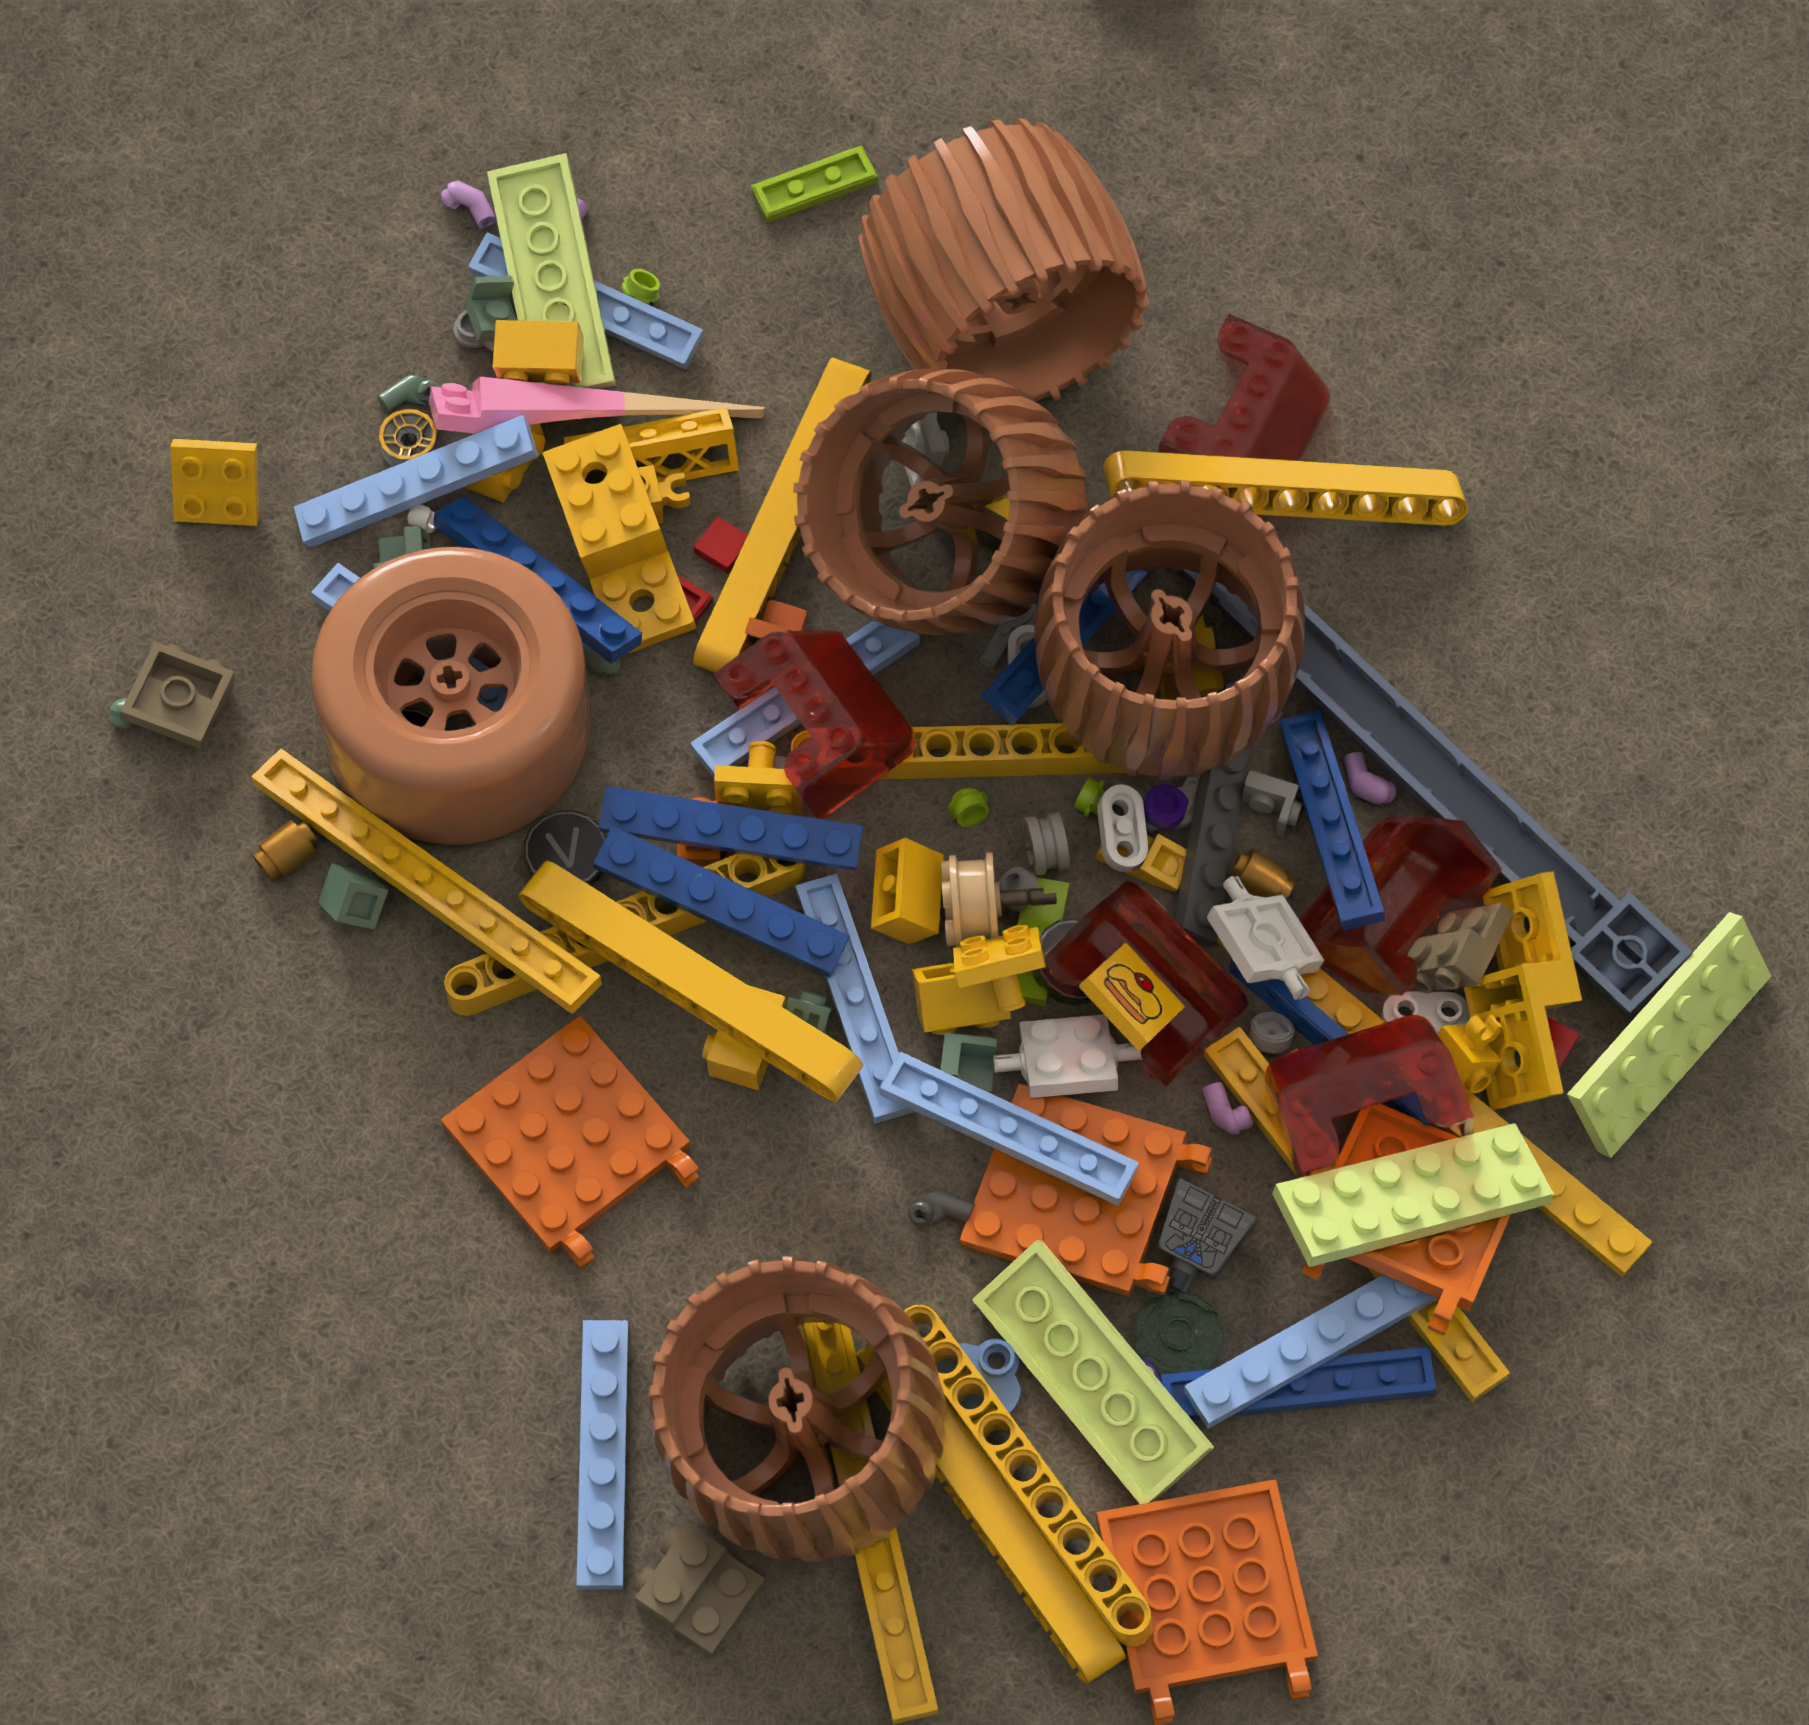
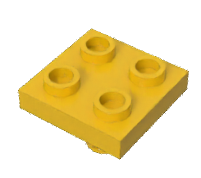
[170,439,260,526]
[714,741,803,816]
[953,925,1046,1012]

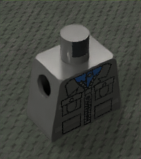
[1158,1178,1258,1294]

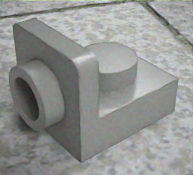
[1242,770,1303,838]

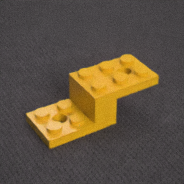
[542,424,697,653]
[1464,871,1582,1110]

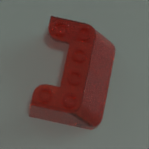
[1158,313,1330,517]
[713,630,917,819]
[1299,816,1502,996]
[1044,881,1248,1086]
[1265,1015,1474,1178]

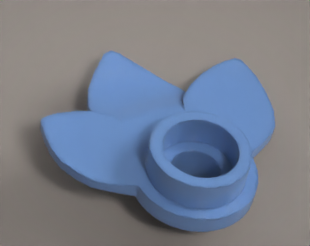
[936,1338,1021,1414]

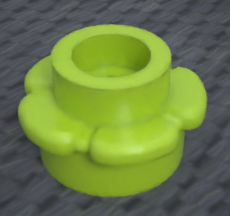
[621,269,660,304]
[1073,777,1106,818]
[948,788,989,827]

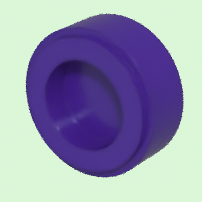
[1143,784,1188,830]

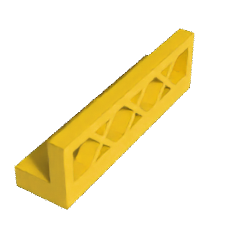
[564,407,739,484]

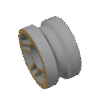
[379,409,439,468]
[1023,811,1070,876]

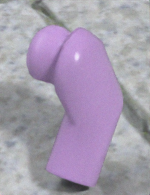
[441,181,497,229]
[1343,752,1396,805]
[1202,1082,1253,1135]

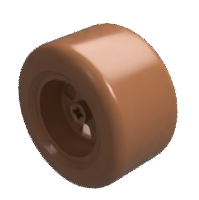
[311,547,591,845]

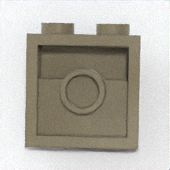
[121,641,234,749]
[1401,903,1514,993]
[633,1523,765,1657]

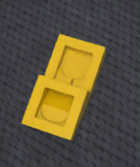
[1094,833,1187,892]

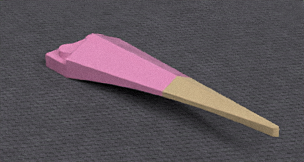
[429,377,765,434]

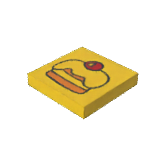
[1079,943,1185,1051]

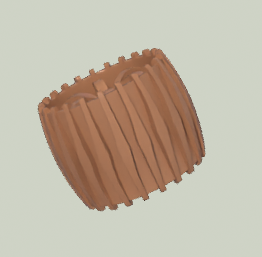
[859,118,1149,402]
[793,368,1090,636]
[1034,480,1305,781]
[648,1256,946,1563]

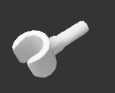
[408,504,437,534]

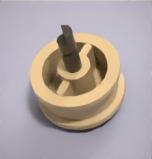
[941,852,1057,947]

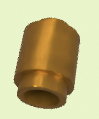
[252,820,319,882]
[1228,848,1296,899]

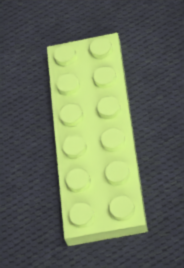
[487,153,616,389]
[1567,912,1771,1158]
[1272,1123,1554,1267]
[972,1240,1215,1504]

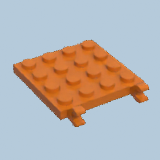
[440,1015,700,1269]
[960,1083,1213,1297]
[1301,1098,1511,1335]
[1096,1479,1318,1725]

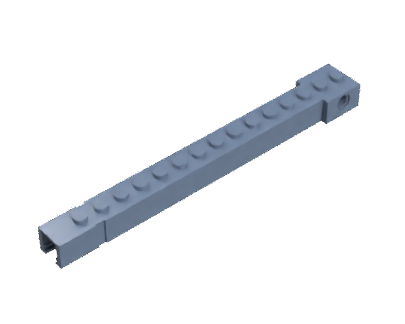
[1176,569,1693,1022]

